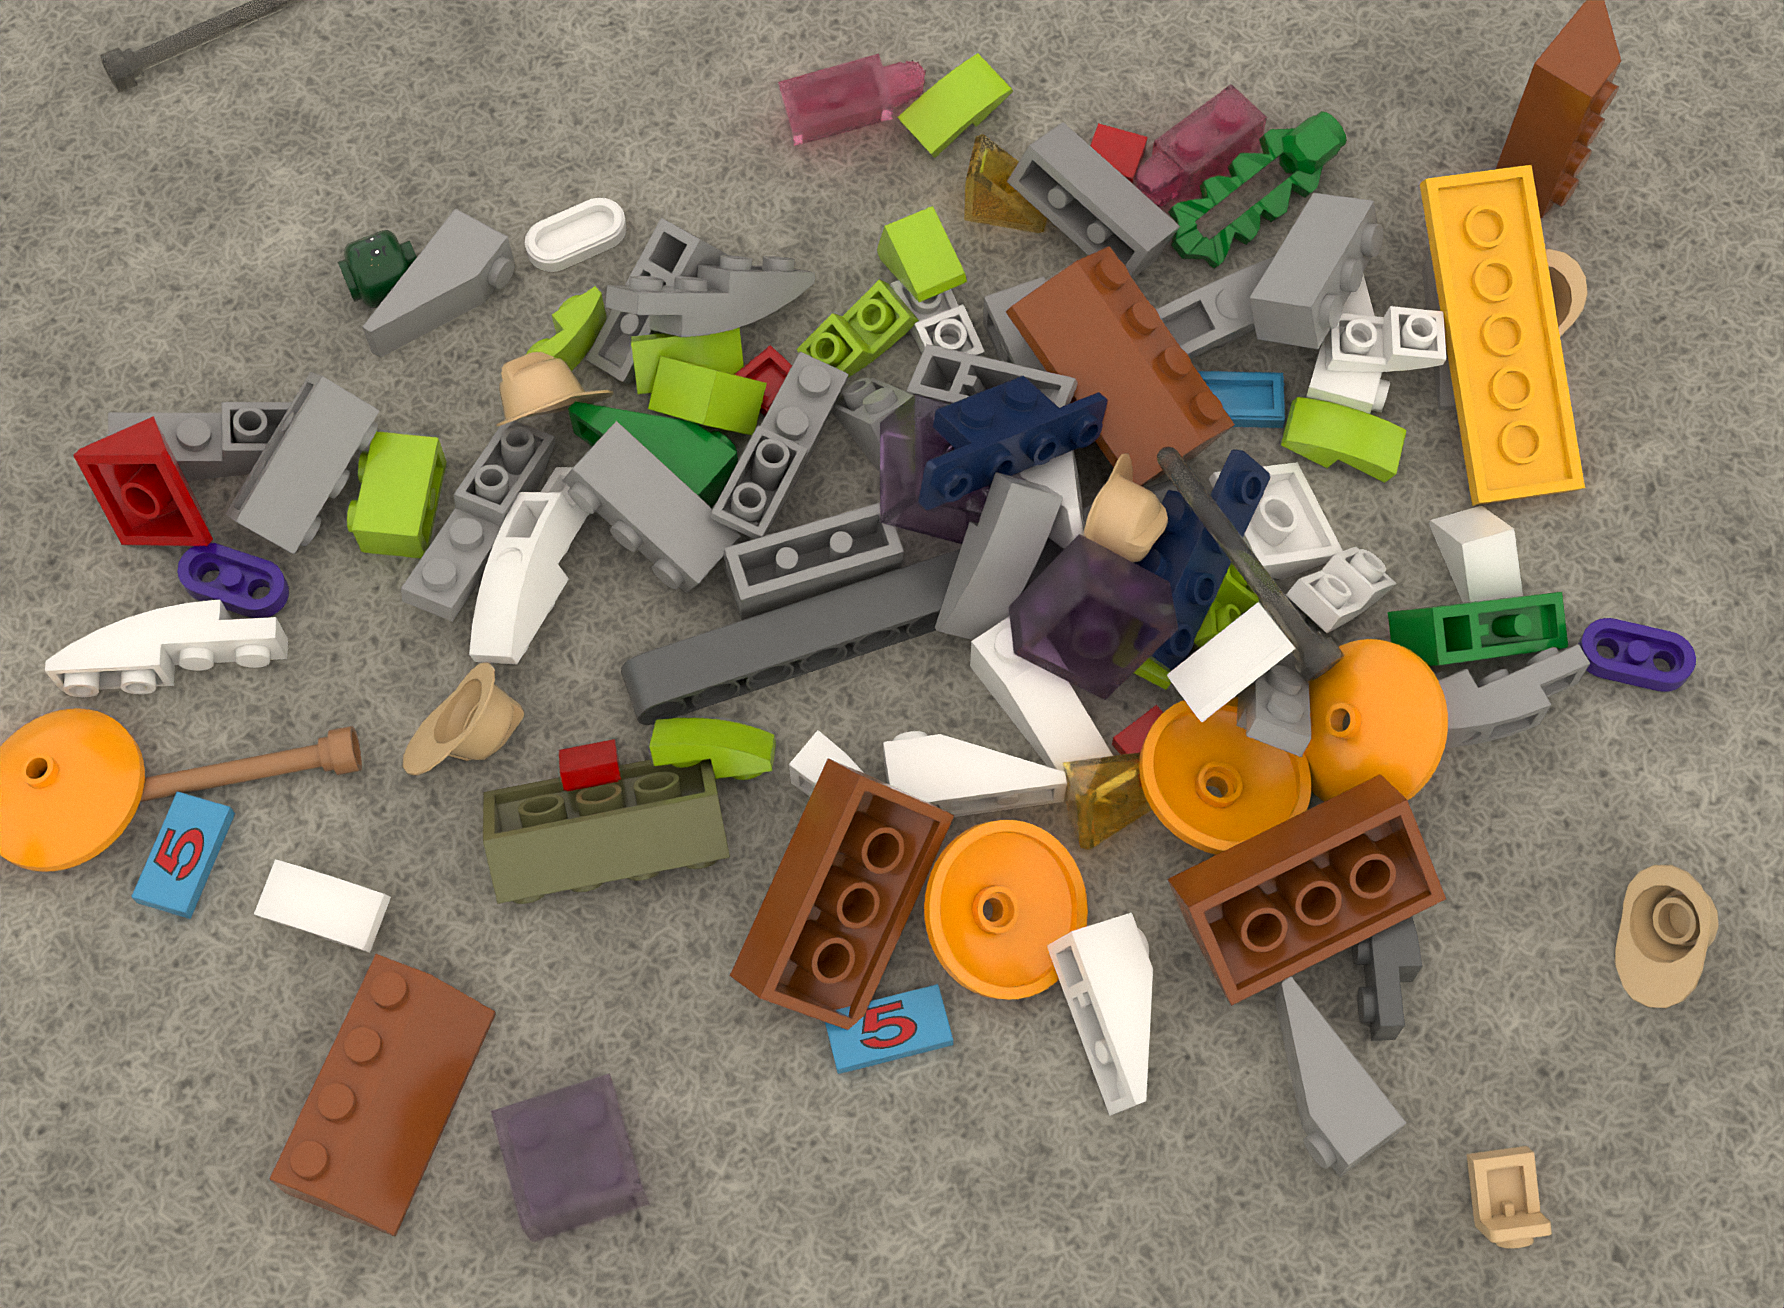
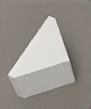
[1429,505,1523,603]

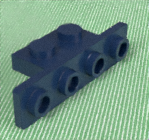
[918,375,1108,510]
[1121,449,1270,672]

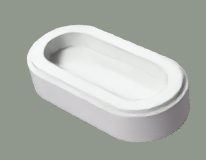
[525,198,627,272]

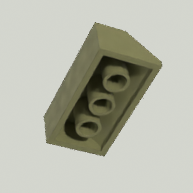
[483,759,730,904]

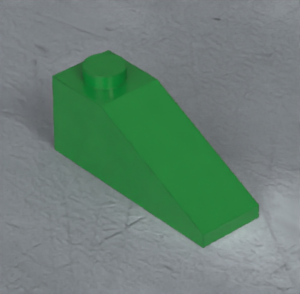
[568,402,738,508]
[1388,592,1568,666]

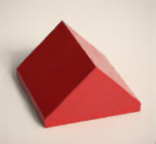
[73,416,213,546]

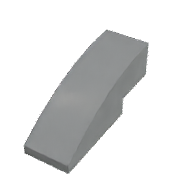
[935,472,1063,640]

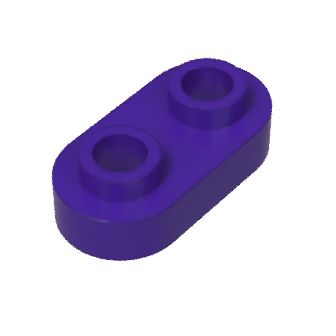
[177,542,289,618]
[1578,618,1696,692]

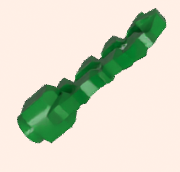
[1168,111,1347,269]

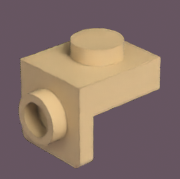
[1467,1146,1552,1248]

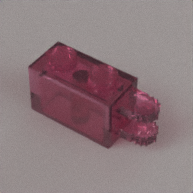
[778,53,926,146]
[1135,84,1267,207]

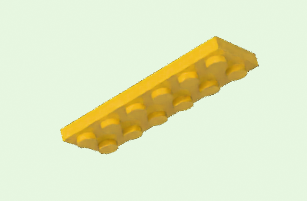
[1420,165,1585,506]

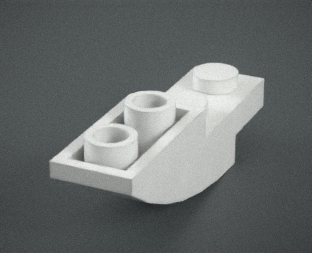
[469,467,590,664]
[45,600,288,697]

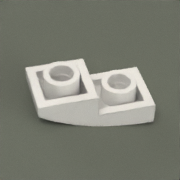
[891,280,985,356]
[1325,306,1446,372]
[1286,547,1396,633]
[254,859,391,953]

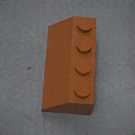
[1496,0,1621,218]
[1006,246,1235,487]
[730,758,955,1030]
[1167,774,1446,1006]
[269,954,496,1237]

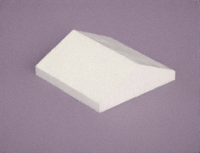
[1208,462,1343,580]
[1167,602,1296,722]

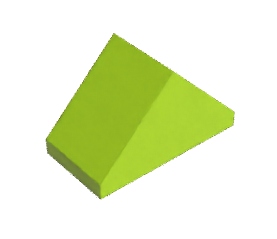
[877,206,967,302]
[648,356,767,435]

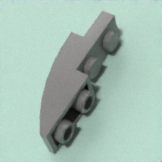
[606,255,815,337]
[1156,256,1275,359]
[710,352,849,539]
[108,402,292,481]
[401,421,555,622]
[1237,590,1318,757]
[1435,644,1590,748]

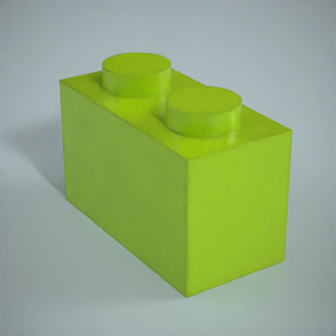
[347,431,447,559]

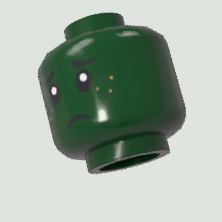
[338,230,417,308]

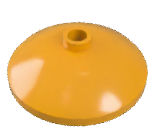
[1304,639,1448,802]
[1139,697,1312,855]
[0,708,145,872]
[924,820,1088,1000]

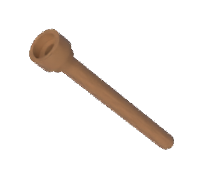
[140,726,362,802]

